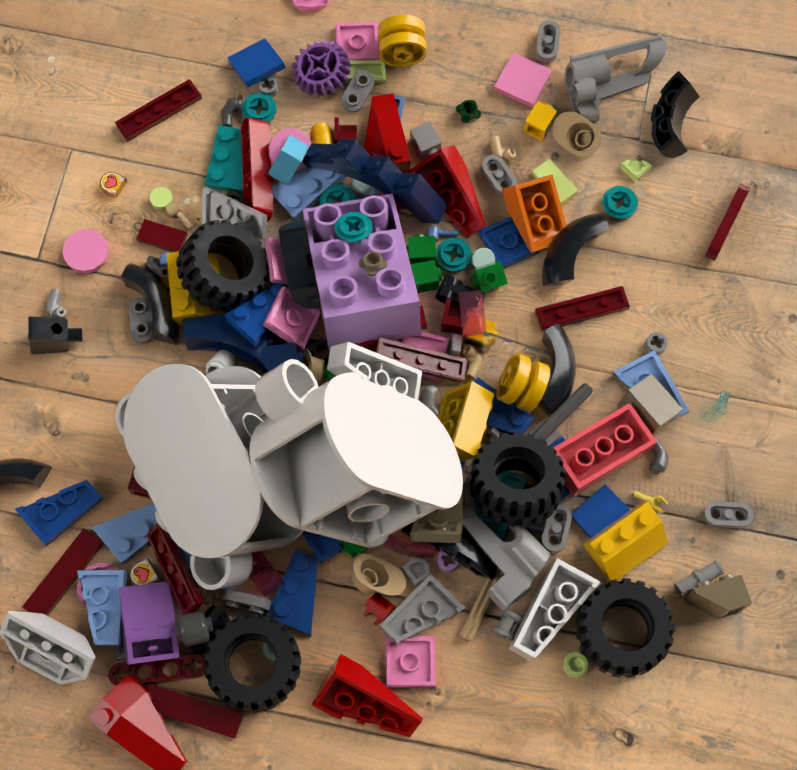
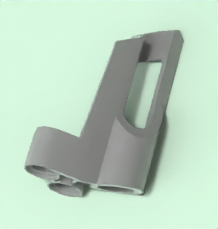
[564,35,667,122]
[462,479,550,612]

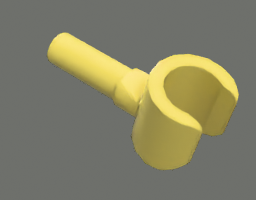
[633,491,668,513]

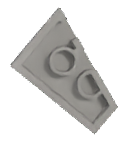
[202,187,267,239]
[379,574,466,645]

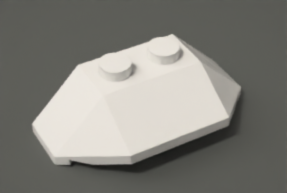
[0,611,96,685]

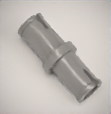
[674,561,724,598]

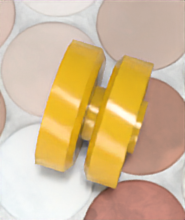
[377,15,427,67]
[496,352,550,413]

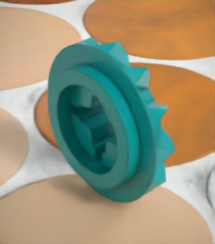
[242,93,277,122]
[320,184,355,205]
[602,186,638,220]
[335,212,372,244]
[436,238,472,272]

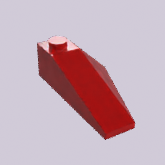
[364,93,410,173]
[410,145,486,238]
[312,654,423,737]
[88,675,188,770]

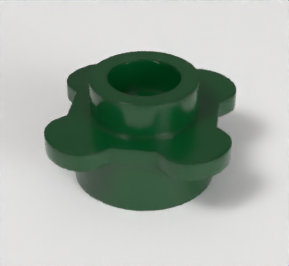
[456,100,481,123]

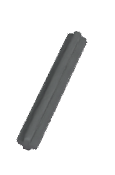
[531,383,593,440]

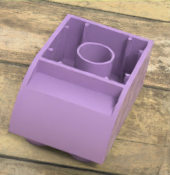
[302,193,421,352]

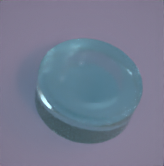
[716,390,730,415]

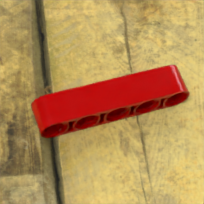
[241,117,273,222]

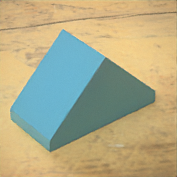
[268,135,309,185]

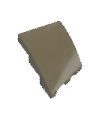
[410,490,465,543]

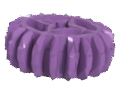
[292,39,351,98]

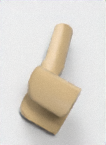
[165,203,193,229]

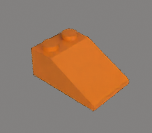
[502,174,567,253]

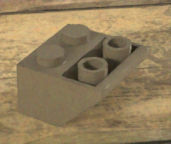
[685,573,752,619]

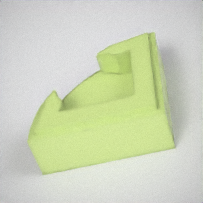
[620,160,652,182]

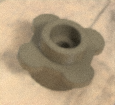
[359,251,387,276]

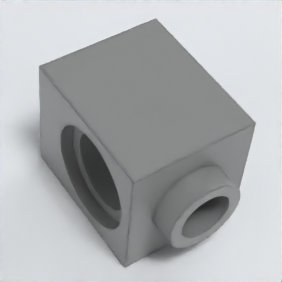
[410,121,442,162]

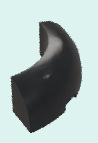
[651,71,700,158]
[542,213,609,287]
[278,219,321,309]
[121,263,180,345]
[538,324,576,417]
[0,458,52,488]
[401,522,498,580]

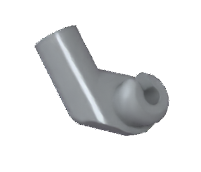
[46,289,67,318]
[420,385,439,417]

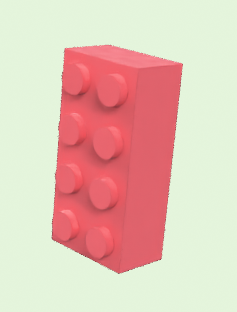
[554,403,657,497]

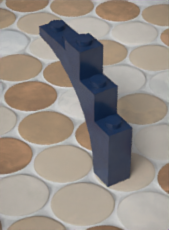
[302,139,448,224]
[183,313,304,374]

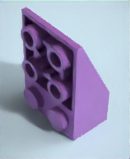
[119,581,179,664]

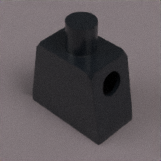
[28,317,83,354]

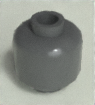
[175,611,214,647]

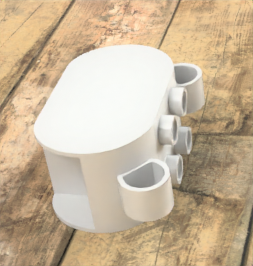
[250,359,463,548]
[115,364,304,590]

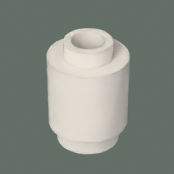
[206,350,236,375]

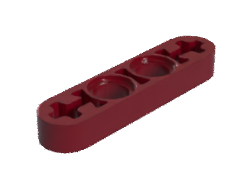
[704,183,750,261]
[108,654,205,686]

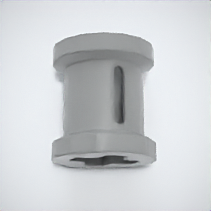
[493,610,523,642]

